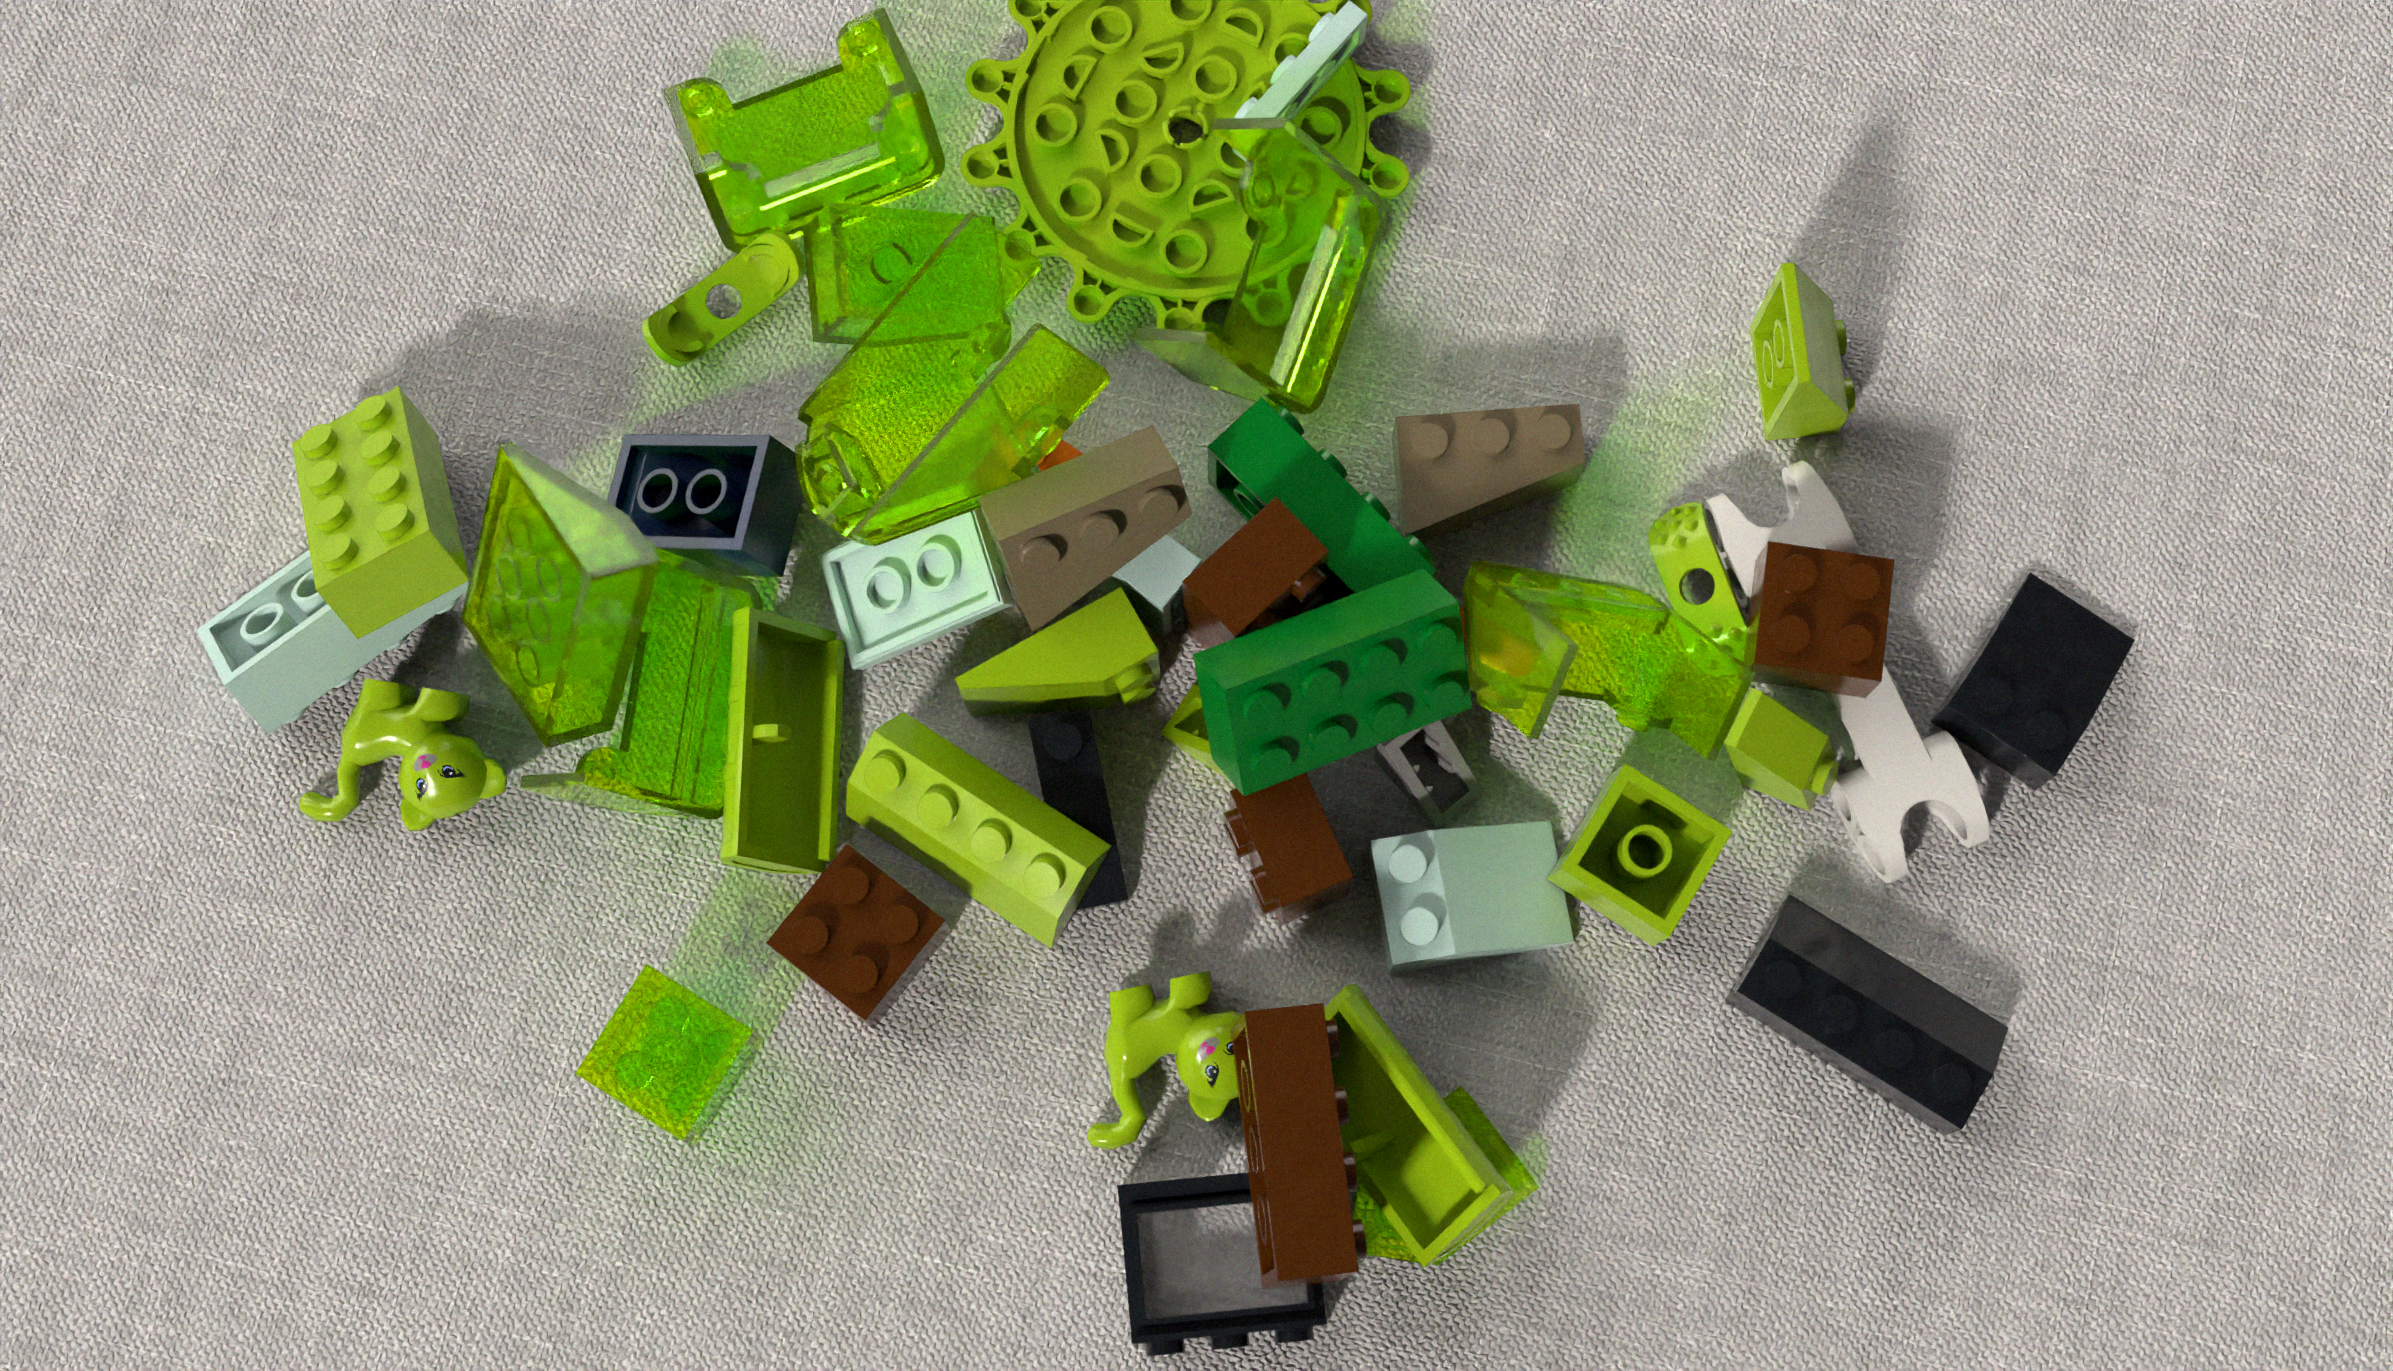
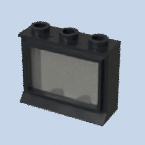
[1117,1172,1327,1356]

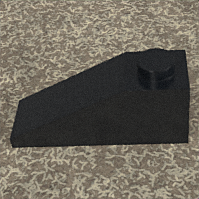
[1027,708,1129,913]

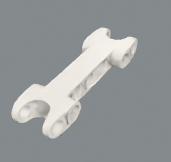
[1703,460,1990,883]

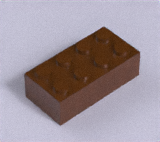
[1230,1003,1367,1290]

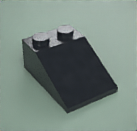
[1931,572,2135,790]

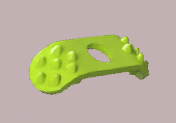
[642,230,805,367]
[1648,502,1748,676]

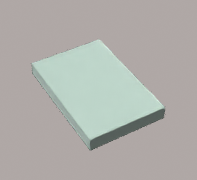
[818,487,1014,670]

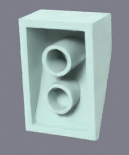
[1367,820,1574,975]

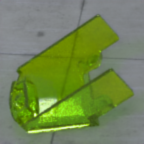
[795,212,1111,547]

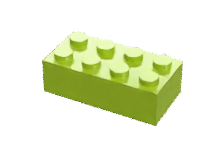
[292,386,470,639]

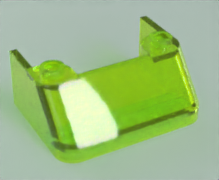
[1133,117,1386,414]
[520,536,763,820]
[1462,561,1756,760]

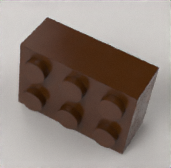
[1182,497,1329,650]

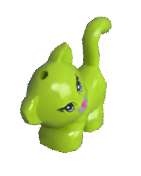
[299,678,507,831]
[1087,971,1242,1150]

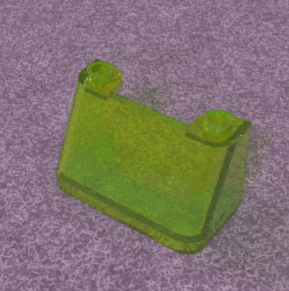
[662,7,945,253]

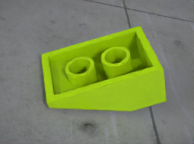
[1750,262,1855,441]
[955,587,1161,716]

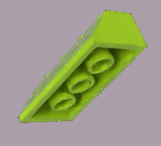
[846,712,1111,949]

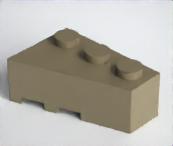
[1392,404,1585,543]
[977,426,1192,633]

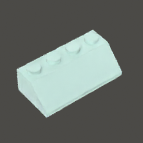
[196,550,472,735]

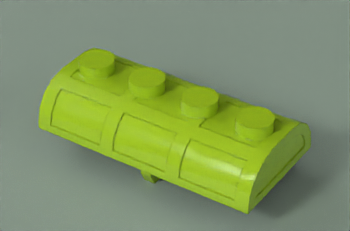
[720,607,845,875]
[1324,984,1514,1268]

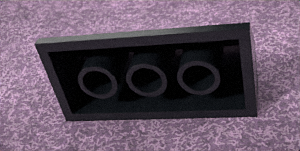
[1725,894,2009,1135]

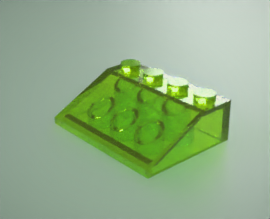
[461,442,660,749]

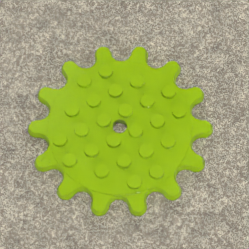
[960,0,1411,347]

